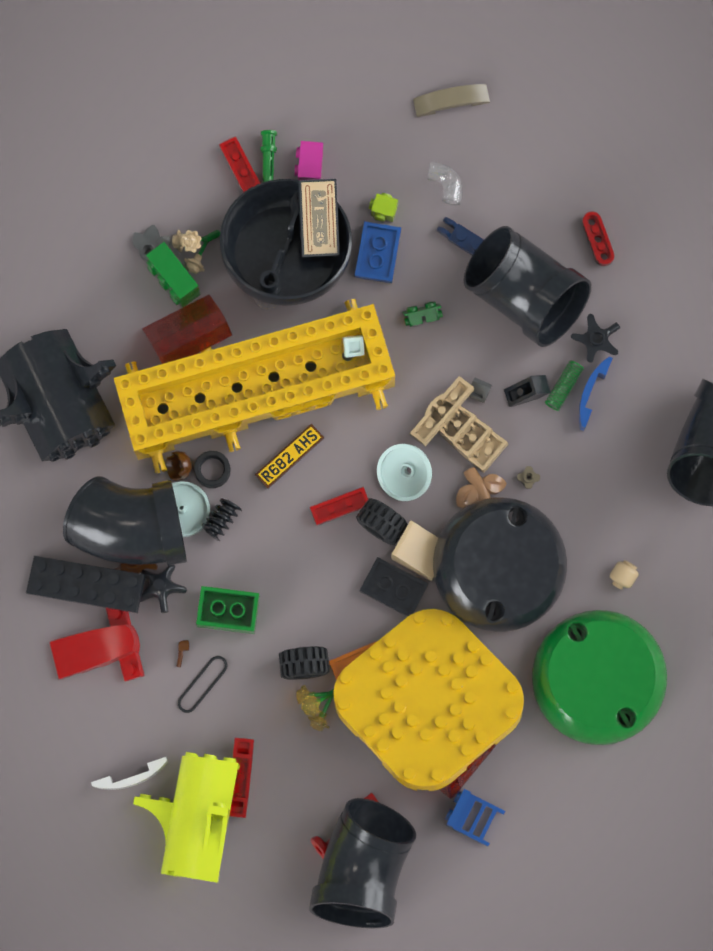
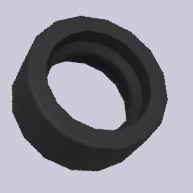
[194,450,231,488]

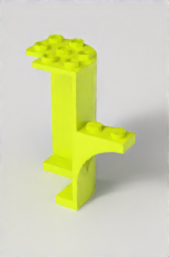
[133,752,240,883]

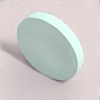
[172,481,210,537]

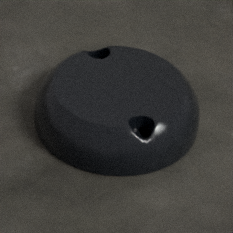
[220,179,352,306]
[433,497,567,632]

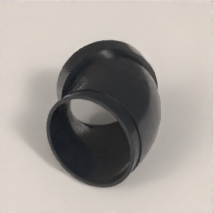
[463,226,592,347]
[667,379,713,506]
[63,476,187,566]
[309,798,416,929]

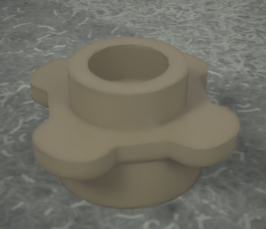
[517,466,540,489]

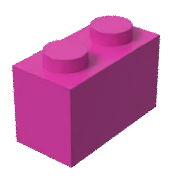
[294,141,323,180]

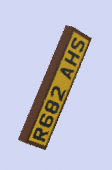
[255,424,324,489]

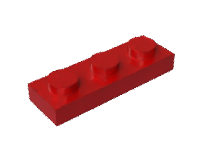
[219,136,260,193]
[310,487,368,526]

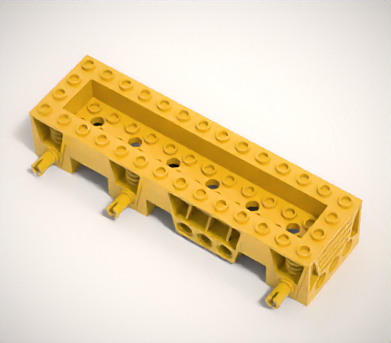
[114,299,395,473]

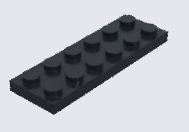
[26,556,146,614]

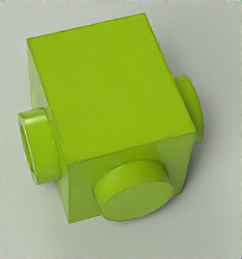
[369,193,398,222]

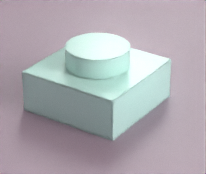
[343,335,365,358]

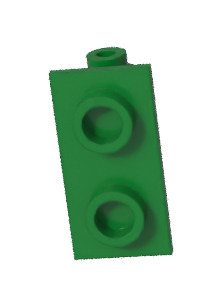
[402,301,443,327]

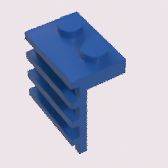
[445,789,505,846]

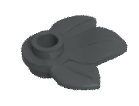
[132,225,170,261]

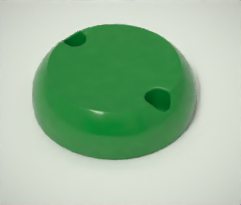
[532,610,667,745]

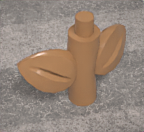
[456,467,507,508]

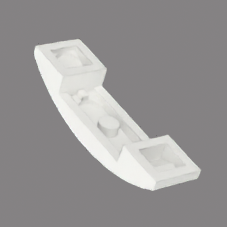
[91,757,168,790]

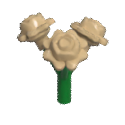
[172,230,220,274]

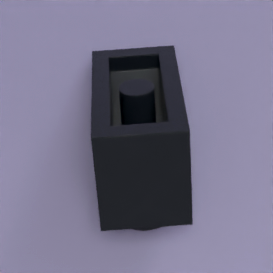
[504,375,551,407]

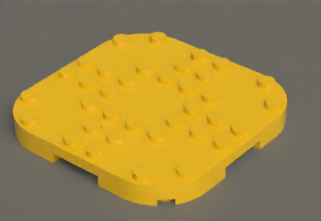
[334,609,524,791]

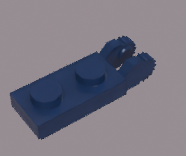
[437,217,484,255]

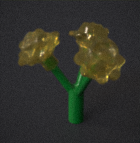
[296,685,334,731]

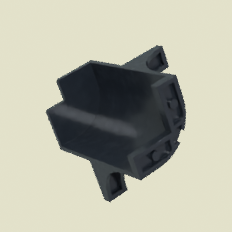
[0,329,116,462]

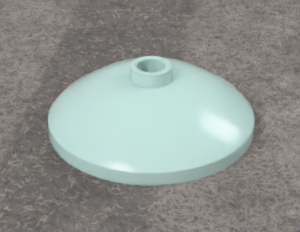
[377,444,432,501]

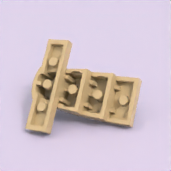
[410,376,509,473]

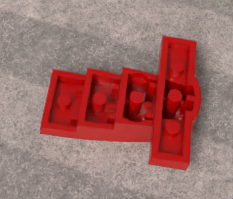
[50,608,145,681]

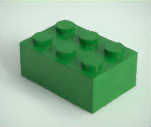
[146,242,201,308]
[196,586,260,634]

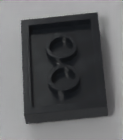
[359,557,429,617]

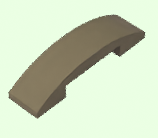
[413,84,490,117]

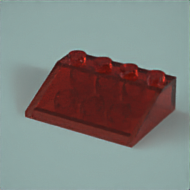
[142,294,232,364]

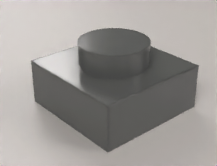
[469,377,492,403]

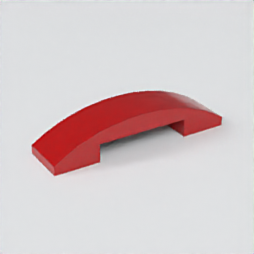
[229,737,254,818]

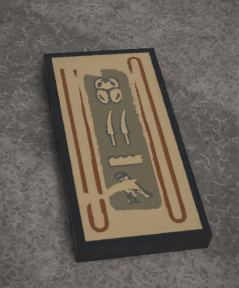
[298,179,339,257]

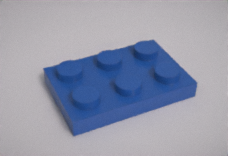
[355,221,401,283]

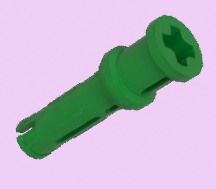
[260,130,277,183]

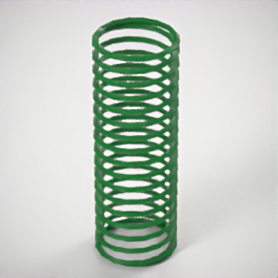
[545,360,584,411]

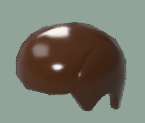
[166,451,192,481]

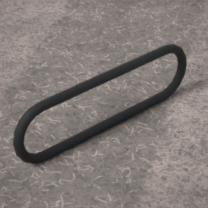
[178,656,228,713]

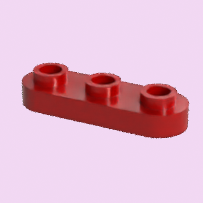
[582,211,614,266]

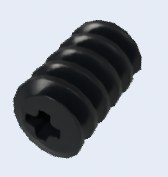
[202,498,242,541]

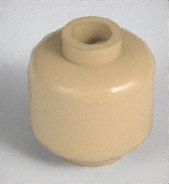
[610,560,639,590]

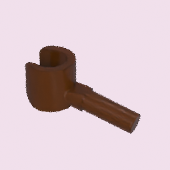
[176,640,189,667]

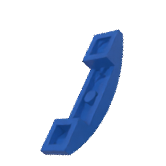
[579,357,613,431]

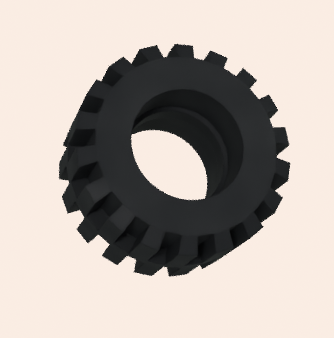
[356,498,408,545]
[279,646,330,680]

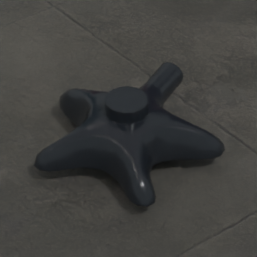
[571,314,620,363]
[140,565,187,613]

